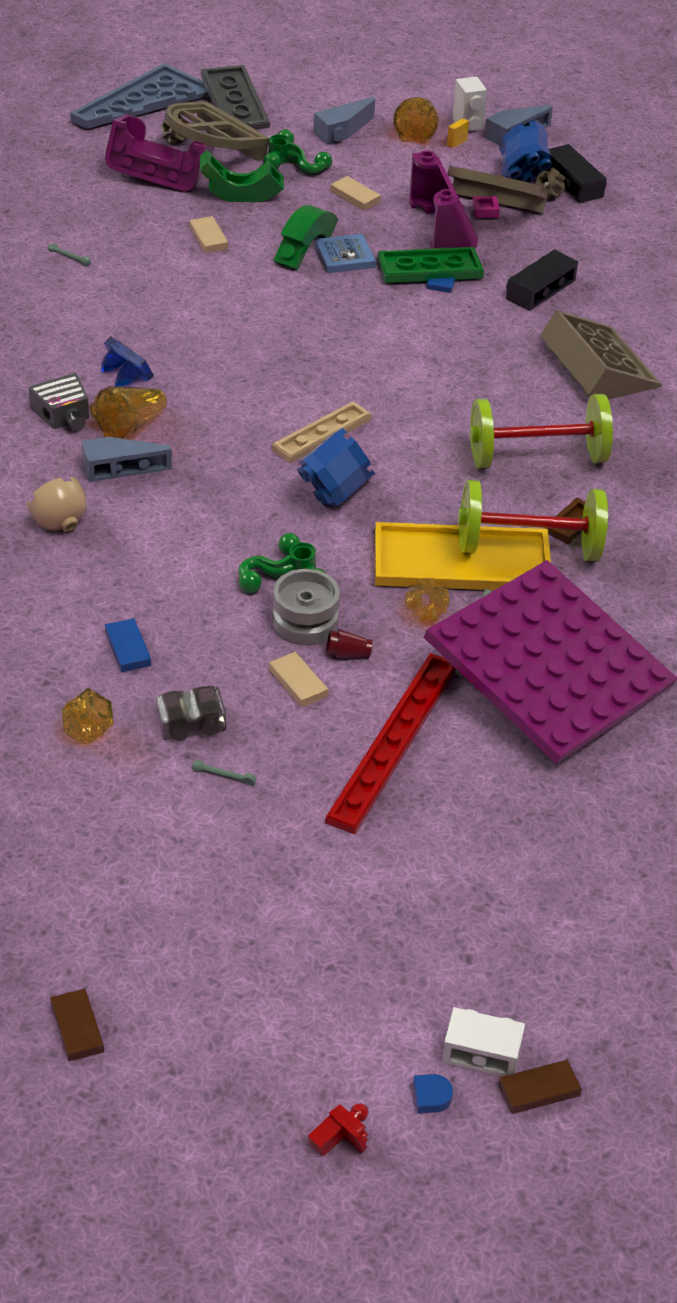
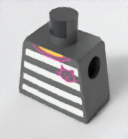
[28,373,89,431]

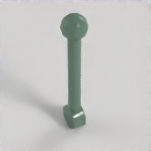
[48,244,91,266]
[192,760,257,786]

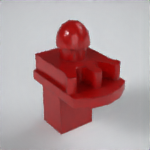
[308,1103,369,1157]

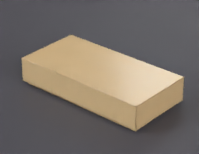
[330,176,381,211]
[190,216,228,253]
[269,652,328,708]

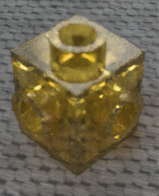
[405,578,450,621]
[62,688,114,744]

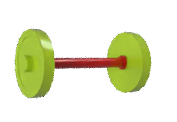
[469,394,613,469]
[457,480,608,562]

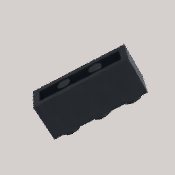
[546,144,607,203]
[506,249,578,311]

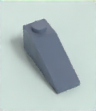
[313,97,375,145]
[484,105,553,146]
[81,437,172,482]

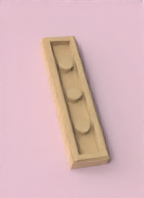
[272,401,372,464]

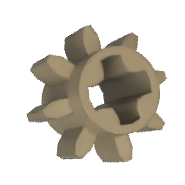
[161,116,189,145]
[536,168,565,199]

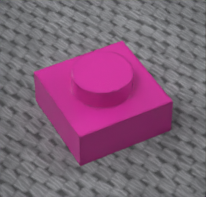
[472,196,500,218]

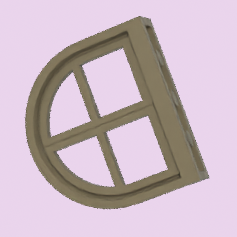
[164,101,269,161]
[447,166,549,213]

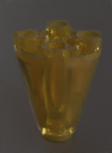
[393,96,439,143]
[90,386,167,439]

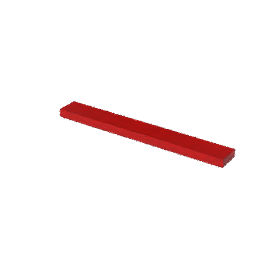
[325,653,457,835]

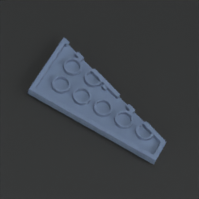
[70,63,209,129]

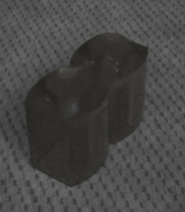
[156,686,227,741]

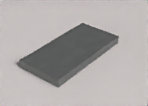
[201,65,270,130]

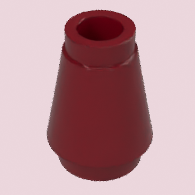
[326,628,373,659]

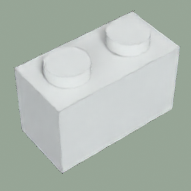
[452,77,487,131]
[442,1007,525,1076]

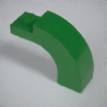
[200,150,284,202]
[273,205,339,270]

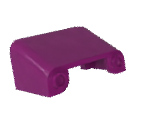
[105,114,214,191]
[409,150,478,249]

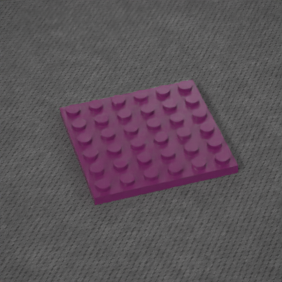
[423,560,677,765]

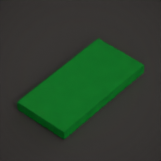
[377,247,484,283]

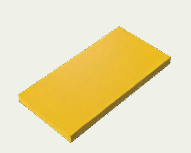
[375,522,551,590]

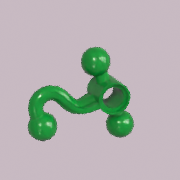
[263,129,333,173]
[238,533,327,593]

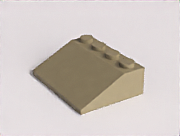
[540,310,662,400]

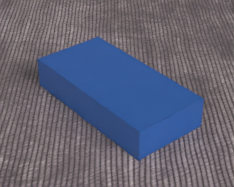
[105,618,151,672]

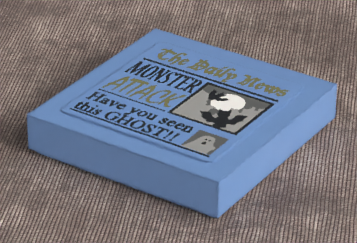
[315,234,376,273]

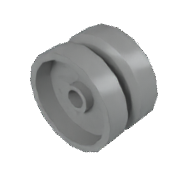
[272,569,340,645]

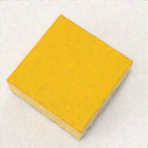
[447,118,469,148]

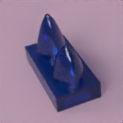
[101,336,154,388]

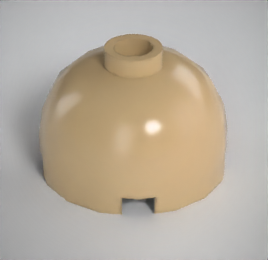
[27,477,87,532]

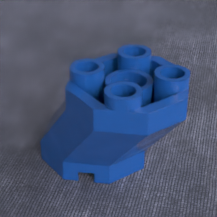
[499,120,552,183]
[297,428,375,507]

